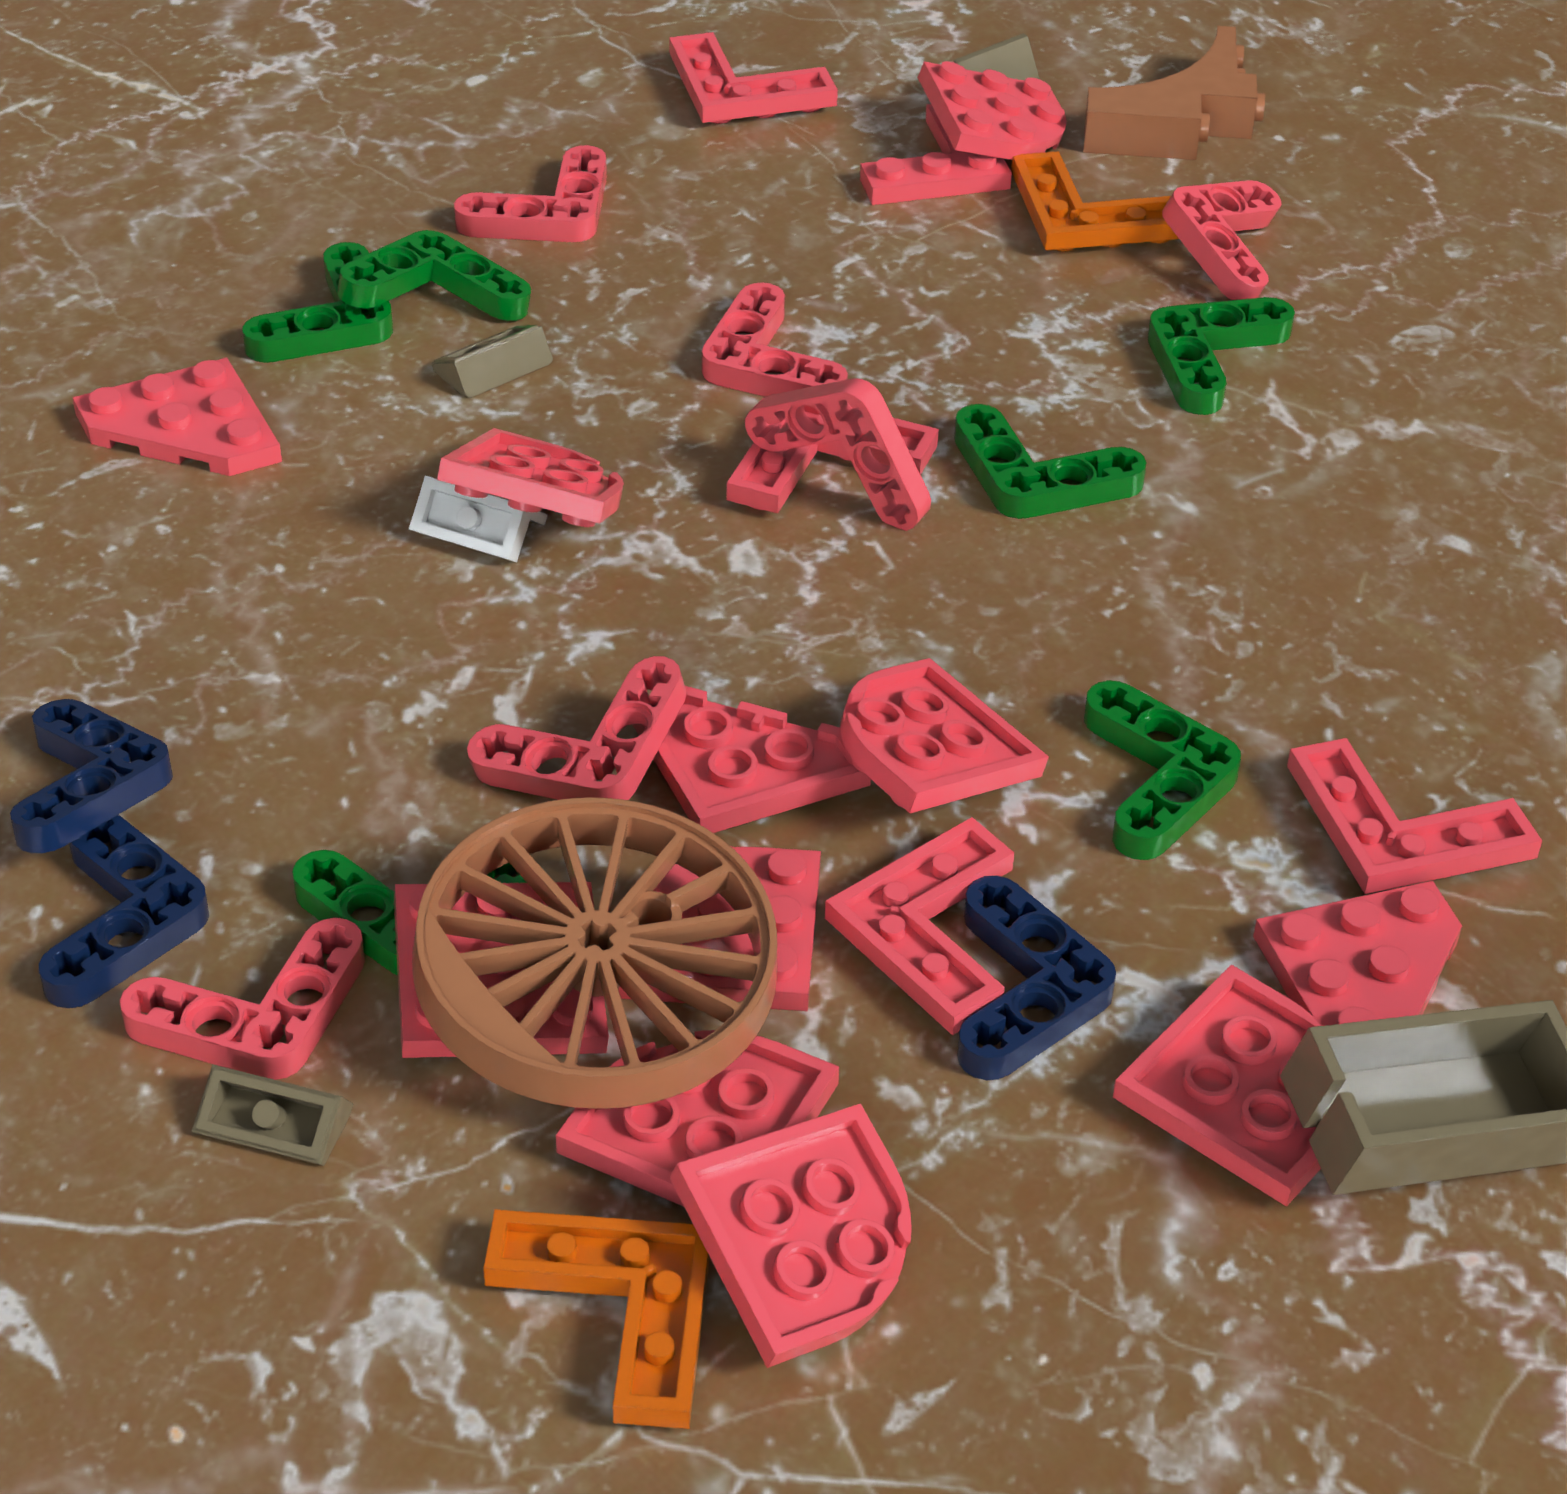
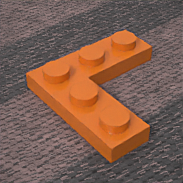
[1011,151,1179,251]
[483,1209,710,1429]

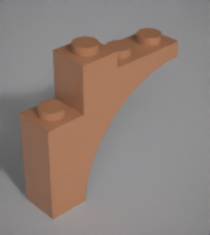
[1083,26,1265,160]

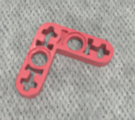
[454,145,607,242]
[1162,180,1282,300]
[702,282,848,397]
[745,378,931,531]
[467,656,687,800]
[120,918,365,1080]

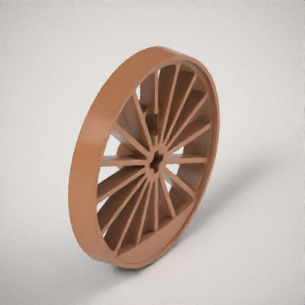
[412,797,777,1109]

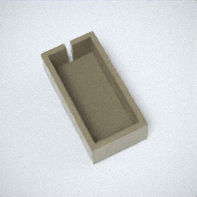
[1280,1000,1567,1195]

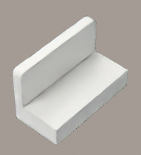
[409,475,547,563]

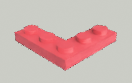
[669,32,838,124]
[860,104,1012,205]
[726,391,939,514]
[1287,738,1542,894]
[825,817,1014,1036]

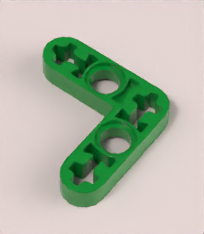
[337,230,532,321]
[242,242,393,363]
[1148,297,1295,415]
[954,404,1147,519]
[1084,680,1241,860]
[292,850,527,976]

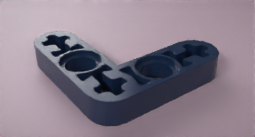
[10,699,173,853]
[39,815,209,1009]
[957,875,1116,1080]

